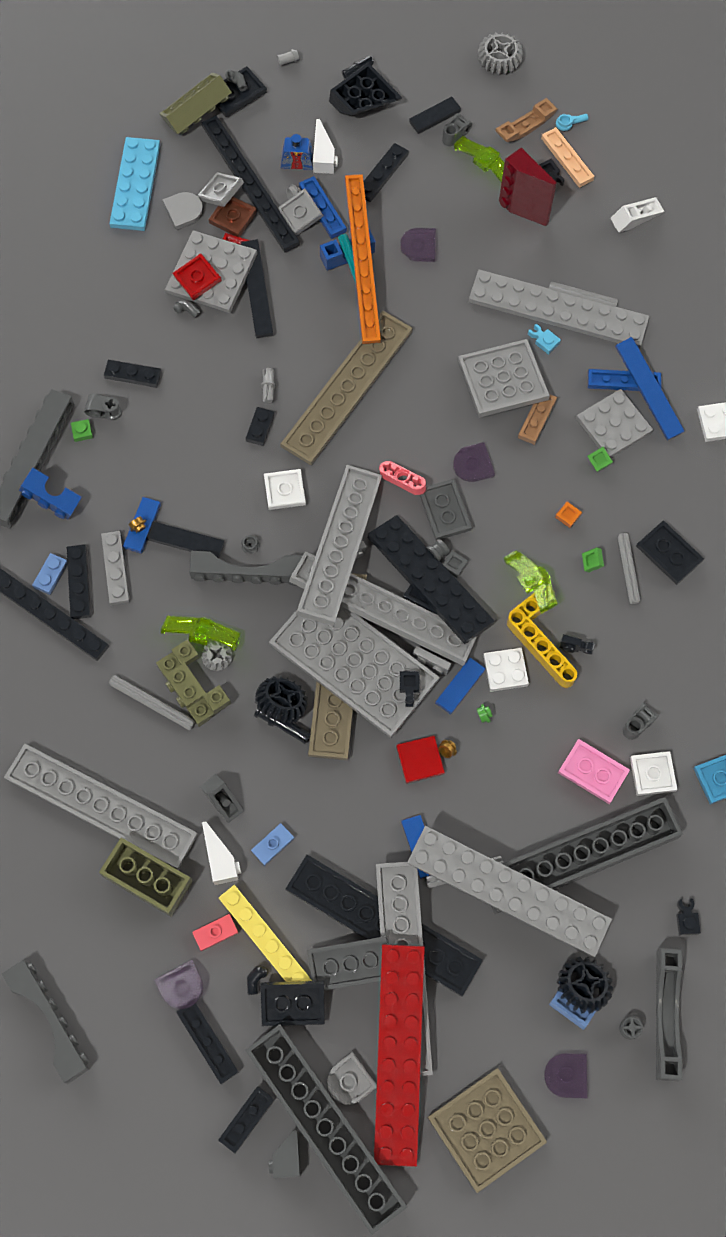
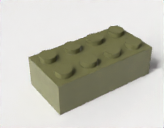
[99,837,193,917]

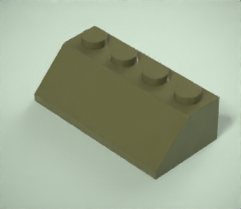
[159,73,232,134]

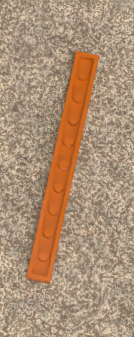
[345,174,381,344]

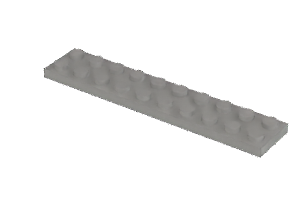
[468,269,649,349]
[296,465,382,626]
[289,551,477,666]
[4,744,198,870]
[407,826,612,957]
[376,862,433,1076]

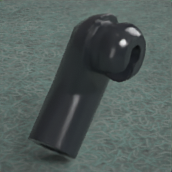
[247,965,268,995]

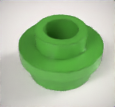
[477,704,493,723]

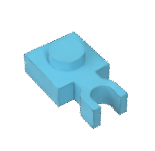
[528,324,561,355]

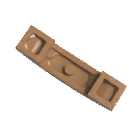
[495,98,557,142]

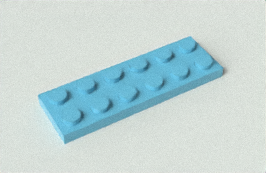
[109,137,160,231]

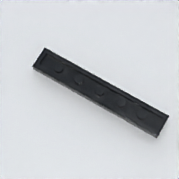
[241,239,274,339]

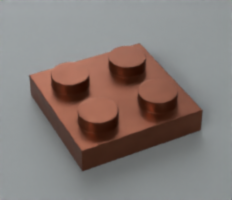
[209,197,257,237]

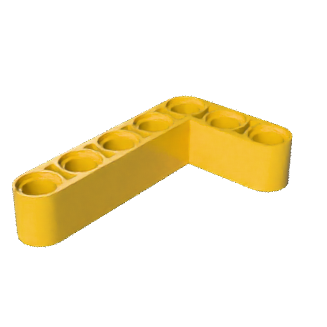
[507,586,577,688]

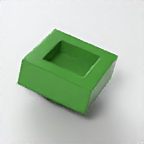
[71,419,93,442]
[587,447,613,473]
[582,548,604,572]

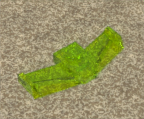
[454,136,504,183]
[504,551,558,614]
[161,616,241,651]

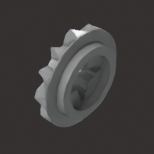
[201,640,232,671]

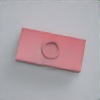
[192,914,238,952]

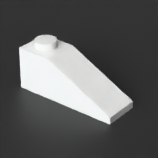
[313,119,338,174]
[610,197,665,233]
[202,822,241,885]

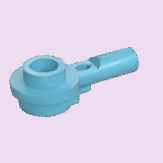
[555,114,588,131]

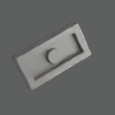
[413,646,451,676]

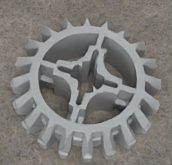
[478,32,523,75]

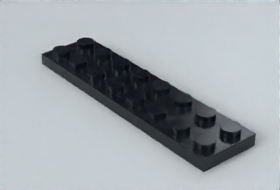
[367,515,495,644]

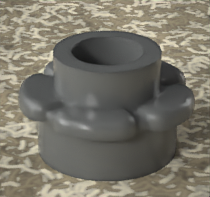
[241,535,259,553]

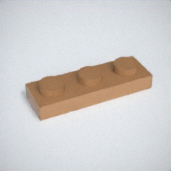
[518,394,557,445]

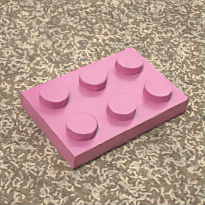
[558,739,630,804]

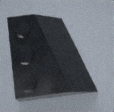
[329,62,402,115]

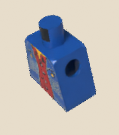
[281,134,314,170]

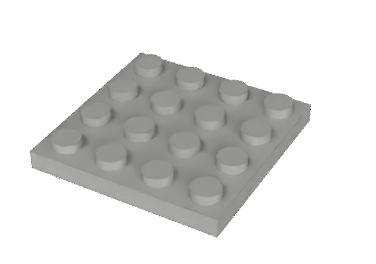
[165,230,258,313]
[458,339,550,418]

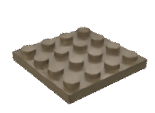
[427,1068,547,1193]

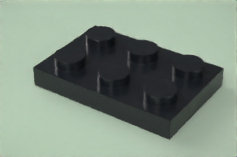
[215,66,267,117]
[636,520,704,585]
[260,981,325,1026]

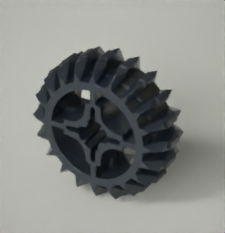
[255,675,308,725]
[557,957,613,1014]

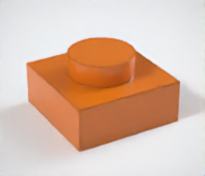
[555,502,582,528]

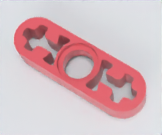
[379,461,426,495]

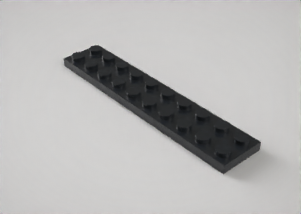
[285,855,483,997]

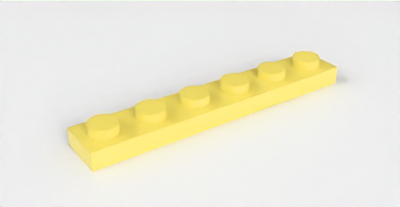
[218,885,312,982]

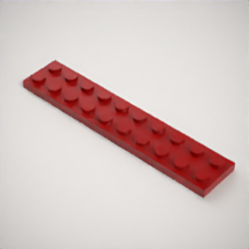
[374,944,424,1167]

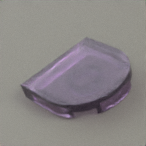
[400,228,436,262]
[453,442,495,482]
[155,960,203,1009]
[544,1054,587,1099]

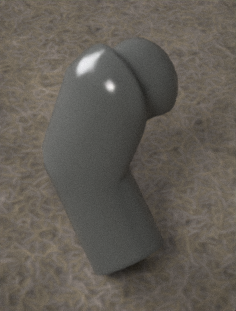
[225,70,247,91]
[174,300,200,318]

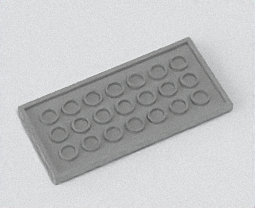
[269,607,439,738]

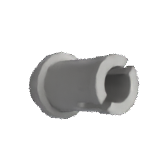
[277,49,299,66]

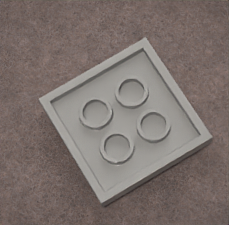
[576,389,653,458]

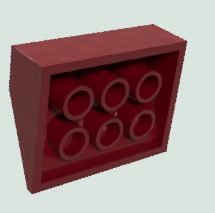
[499,147,557,226]

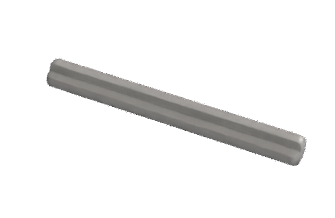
[109,675,195,730]

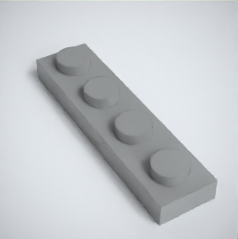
[101,531,130,606]

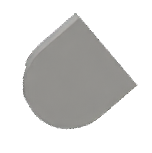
[162,192,203,230]
[327,1052,377,1105]

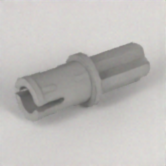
[261,368,275,403]

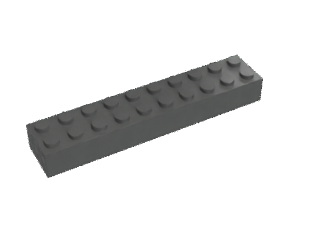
[491,797,683,914]
[245,1024,407,1235]

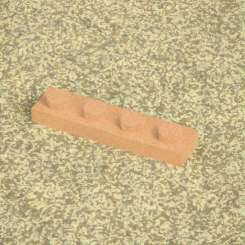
[541,127,594,188]

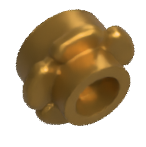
[128,516,146,533]
[438,740,457,758]

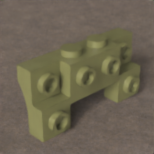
[156,639,231,727]

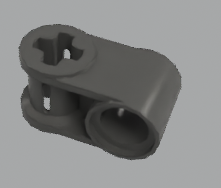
[442,113,472,146]
[84,394,122,420]
[623,702,659,740]

